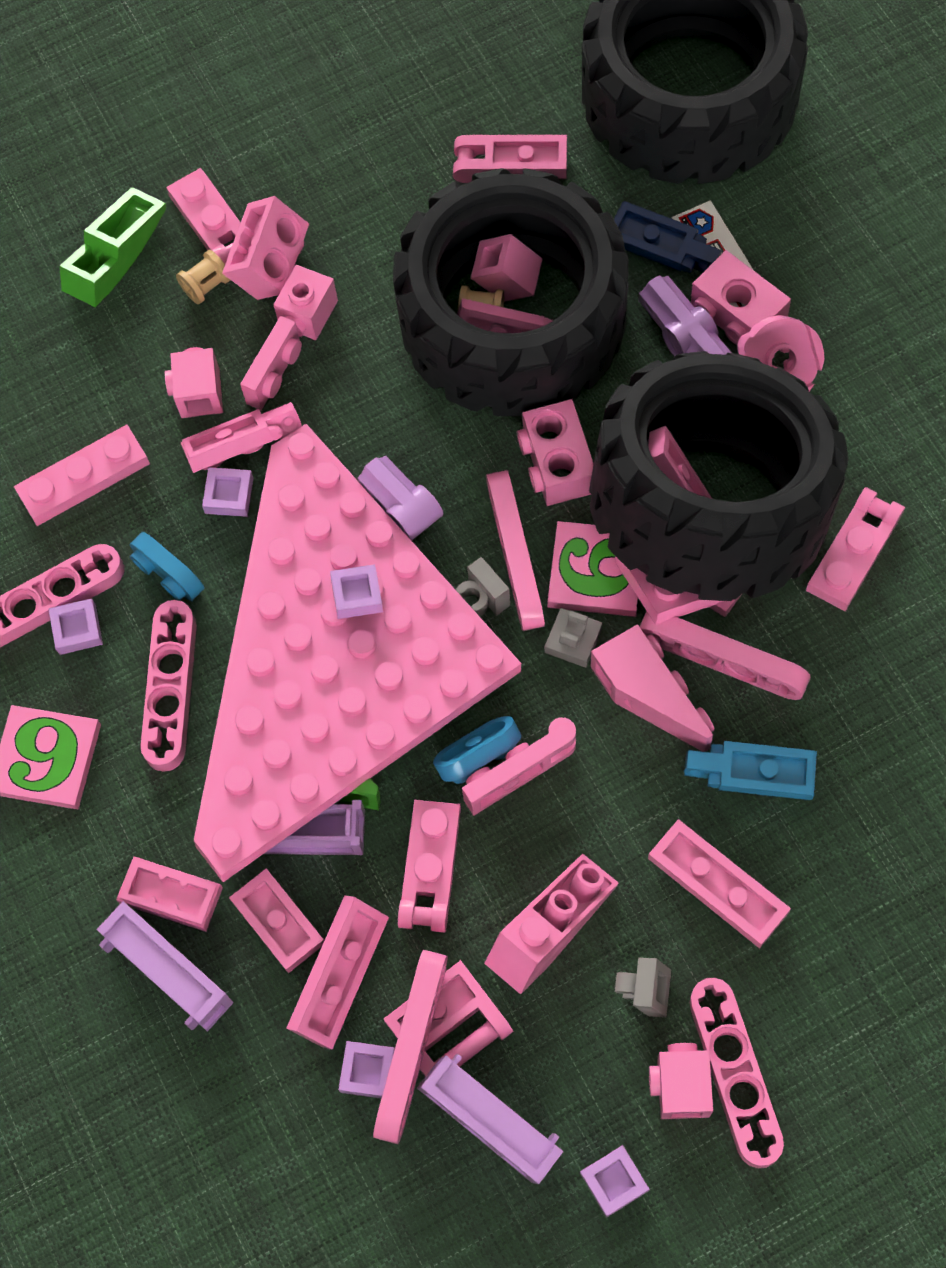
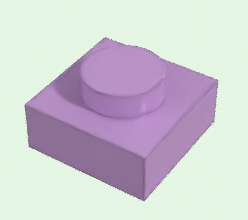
[202,467,253,517]
[330,564,383,619]
[48,598,103,655]
[338,1041,395,1099]
[580,1145,650,1218]

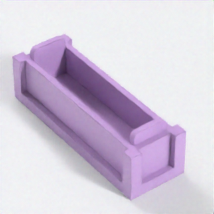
[264,800,365,855]
[96,901,233,1032]
[417,1054,563,1184]

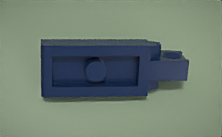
[614,201,722,273]

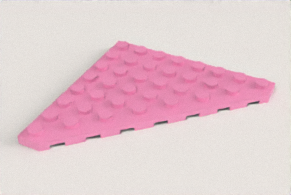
[194,424,522,882]

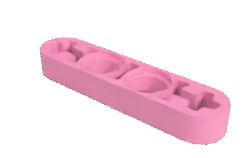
[486,470,545,631]
[0,544,124,648]
[141,600,197,772]
[639,611,811,700]
[373,950,448,1144]
[690,978,784,1168]

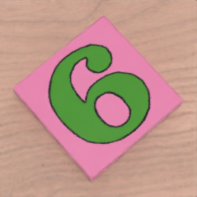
[547,521,638,617]
[0,705,101,810]

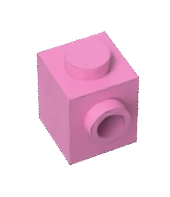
[471,234,543,302]
[273,265,338,340]
[165,347,223,418]
[649,1043,713,1119]

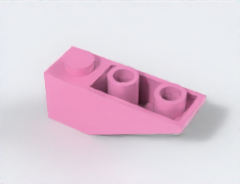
[591,624,714,752]
[484,854,619,994]

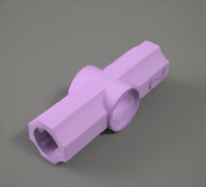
[638,275,732,356]

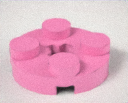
[737,316,824,392]

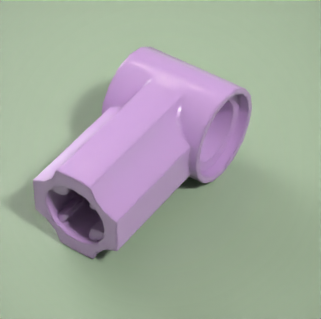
[358,456,443,541]

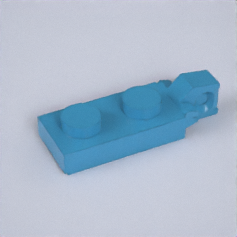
[684,741,817,800]

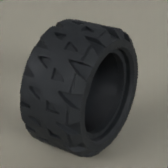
[582,0,808,184]
[393,168,628,416]
[589,351,849,601]

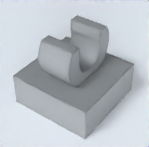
[456,557,510,616]
[544,608,603,668]
[615,957,671,1017]

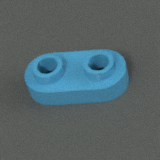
[129,531,204,601]
[433,716,521,784]

